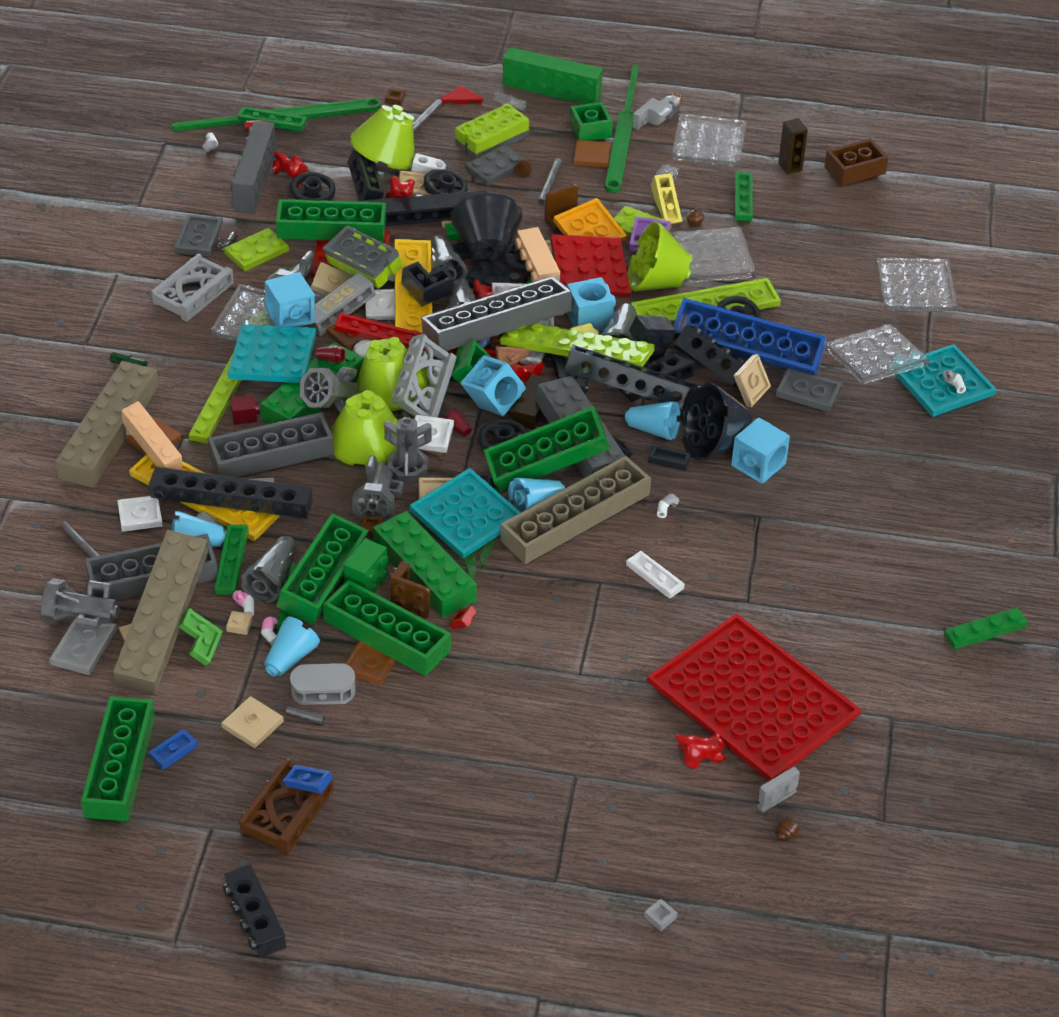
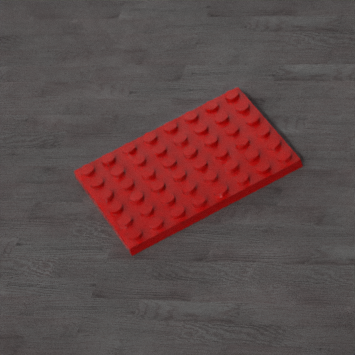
[647,613,861,781]

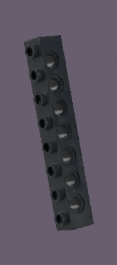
[564,344,700,412]
[149,467,313,519]

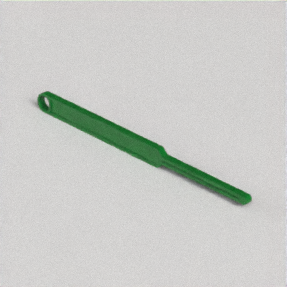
[605,65,639,193]
[172,98,380,131]

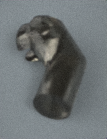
[215,232,238,250]

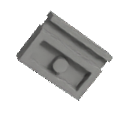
[757,767,800,813]

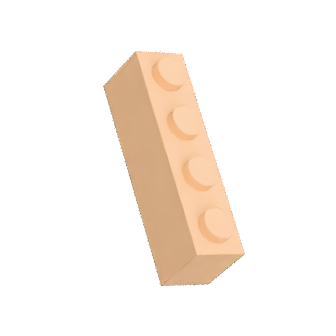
[515,227,560,282]
[122,401,182,470]

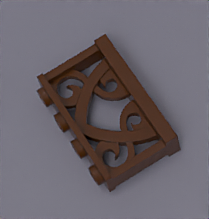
[239,758,334,855]

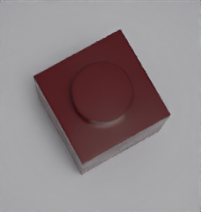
[230,395,260,425]

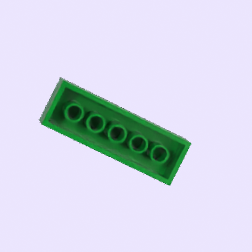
[502,47,603,104]
[276,199,386,242]
[260,342,364,424]
[484,406,611,493]
[373,511,477,618]
[276,513,369,625]
[323,580,451,676]
[81,696,155,822]

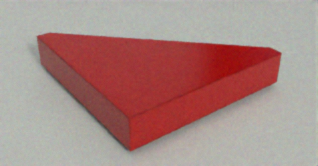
[440,86,483,105]

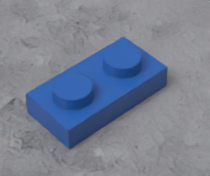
[149,729,198,770]
[283,765,333,794]

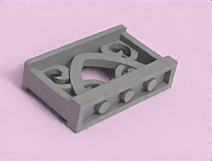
[152,254,234,322]
[391,334,457,418]

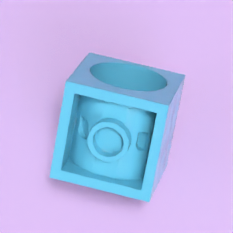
[265,272,315,327]
[566,277,616,331]
[460,355,526,416]
[731,418,790,484]

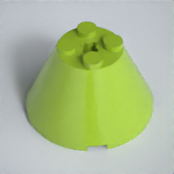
[350,105,415,169]
[627,221,693,291]
[356,337,430,411]
[330,390,398,467]

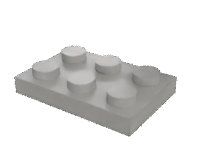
[50,617,117,675]

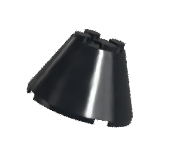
[451,193,523,262]
[682,382,755,460]

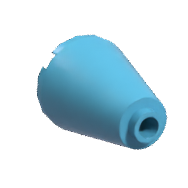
[625,401,680,440]
[508,478,565,512]
[171,511,226,548]
[264,617,320,677]

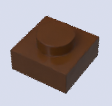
[385,88,405,106]
[361,516,383,537]

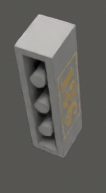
[306,272,376,336]

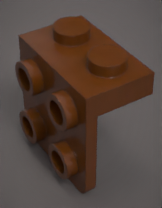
[545,184,578,233]
[391,561,430,618]

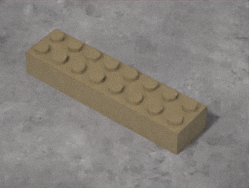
[55,361,159,488]
[500,456,651,564]
[113,530,208,694]

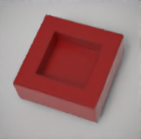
[449,606,476,630]

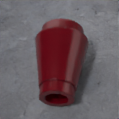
[316,345,345,364]
[445,409,472,437]

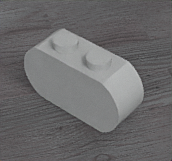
[290,663,356,705]

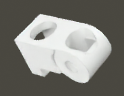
[411,153,446,174]

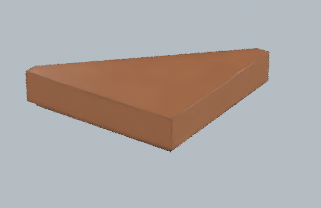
[495,347,530,365]

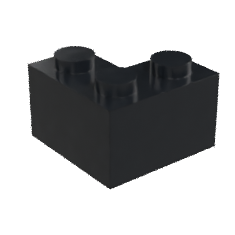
[401,262,454,307]
[629,315,677,360]

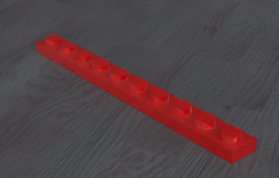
[334,313,520,365]

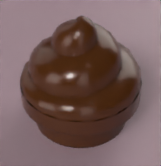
[515,160,532,177]
[687,208,704,227]
[490,333,507,351]
[777,816,800,840]

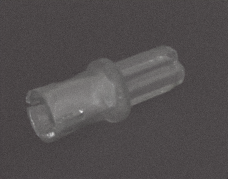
[493,92,527,111]

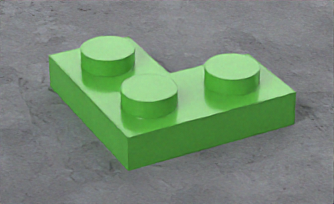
[178,608,223,666]

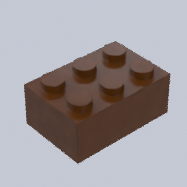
[824,138,888,186]

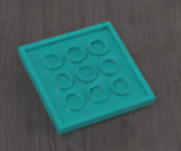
[228,324,316,383]
[891,344,997,417]
[409,468,521,559]

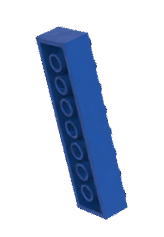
[674,297,827,376]

